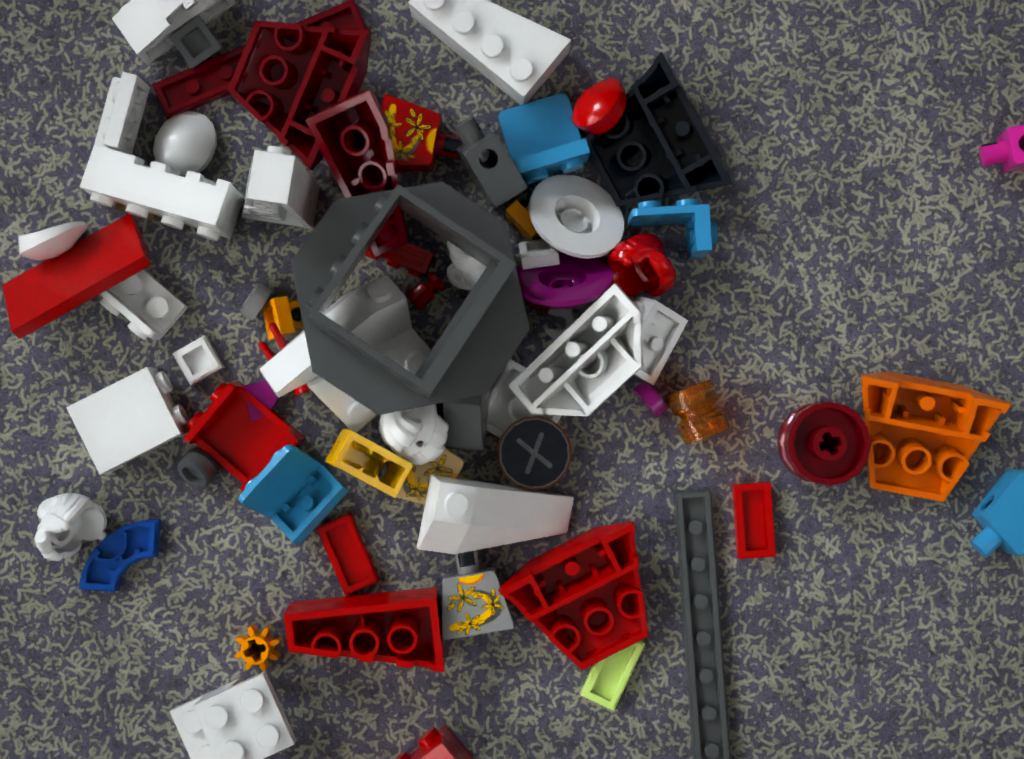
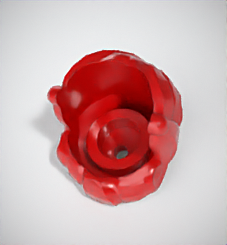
[606,233,676,297]

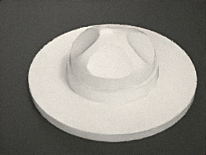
[528,175,624,259]

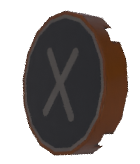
[497,416,572,490]

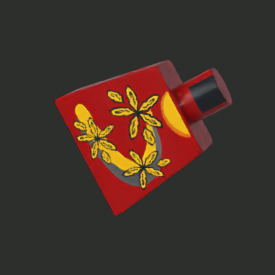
[382,94,461,172]

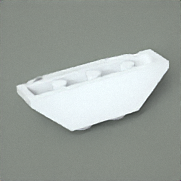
[508,283,643,416]

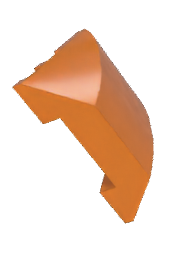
[861,371,1012,502]

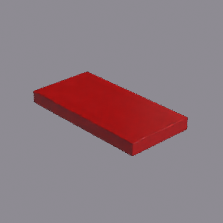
[2,213,151,339]

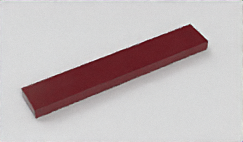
[152,0,367,119]

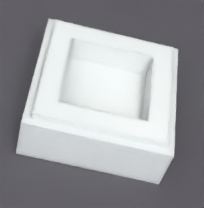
[518,239,560,270]
[172,335,225,386]

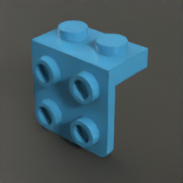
[498,93,590,184]
[627,199,718,260]
[238,444,350,545]

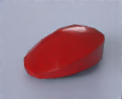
[571,77,627,134]

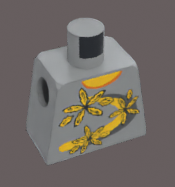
[442,550,514,640]

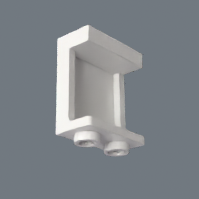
[66,367,189,475]

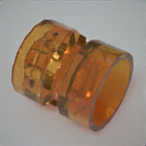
[666,379,730,445]

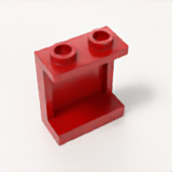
[183,381,306,491]

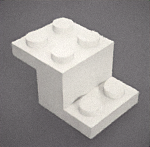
[170,671,297,759]

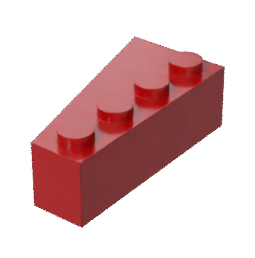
[283,587,445,673]

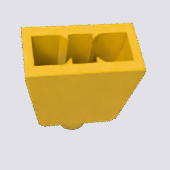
[325,429,413,498]

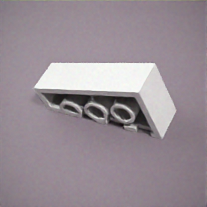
[408,0,571,105]
[80,145,244,241]
[242,146,320,229]

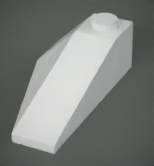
[260,275,412,398]
[417,474,574,554]

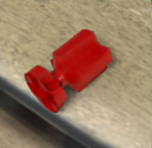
[407,272,446,310]

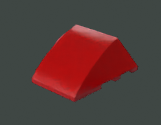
[498,521,648,670]

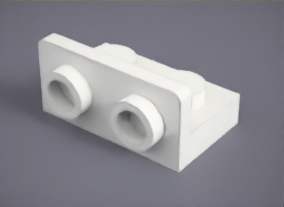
[94,72,150,155]
[99,269,188,340]
[633,296,688,385]

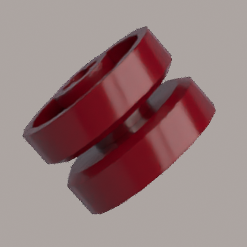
[777,402,871,486]

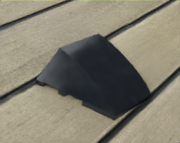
[586,52,733,207]

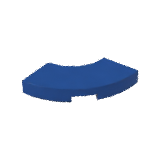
[79,519,161,592]

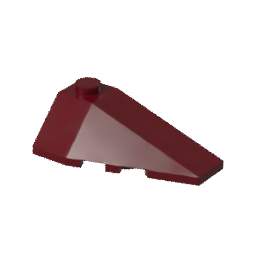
[305,89,409,257]

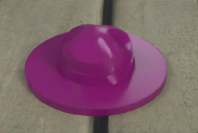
[516,253,613,309]

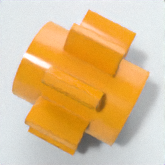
[234,624,282,671]

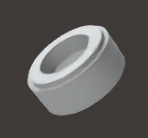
[240,283,272,321]

